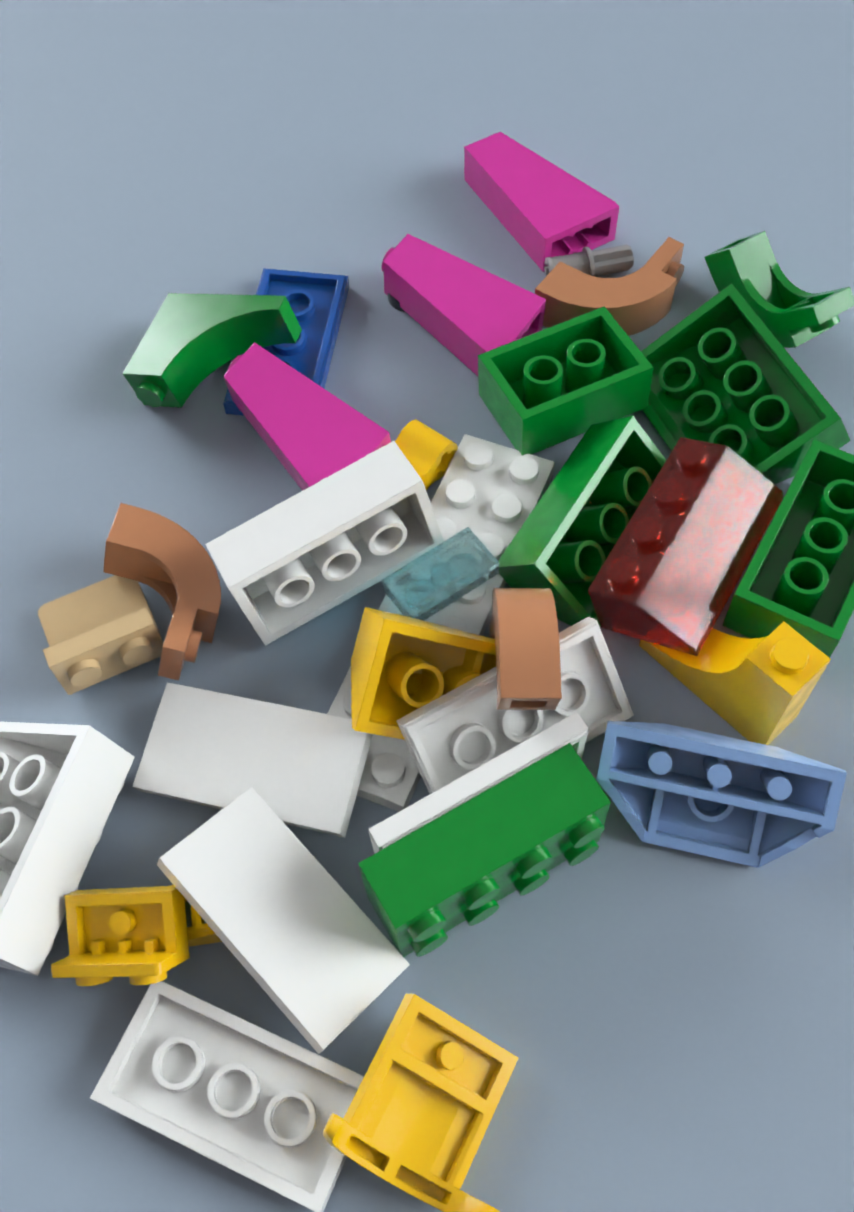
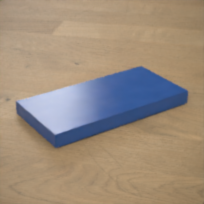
[223,268,349,416]

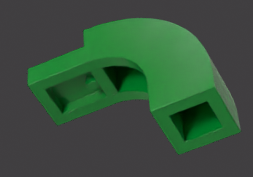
[704,231,854,348]

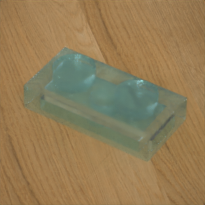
[382,527,499,621]

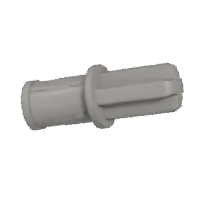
[544,245,634,276]

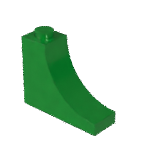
[122,293,302,408]

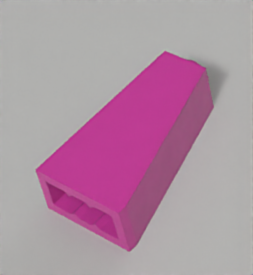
[464,132,619,272]
[381,234,546,376]
[223,342,391,491]

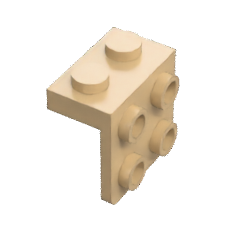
[38,575,164,695]

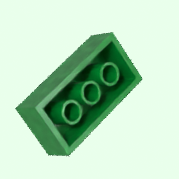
[722,439,854,658]
[358,743,611,957]

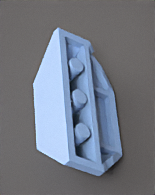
[596,721,847,868]

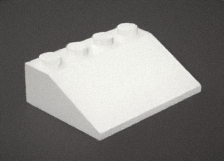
[0,722,135,976]

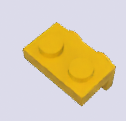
[51,886,190,986]

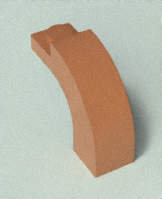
[535,237,684,336]
[103,503,221,681]
[490,588,562,710]

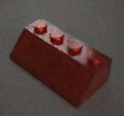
[588,437,783,656]

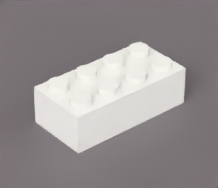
[205,441,445,646]

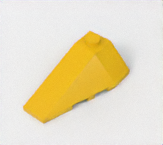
[351,607,496,740]

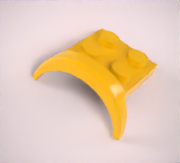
[323,993,518,1212]

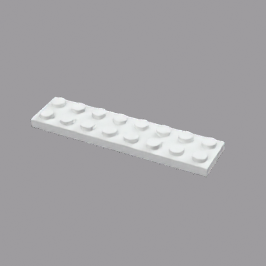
[327,434,555,812]

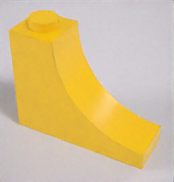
[639,605,831,745]

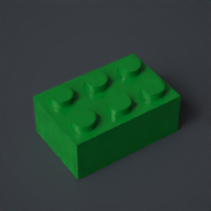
[478,306,654,456]

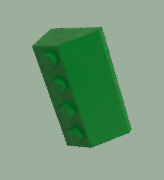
[494,416,687,626]

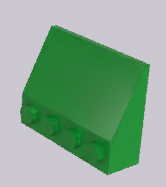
[641,283,851,511]

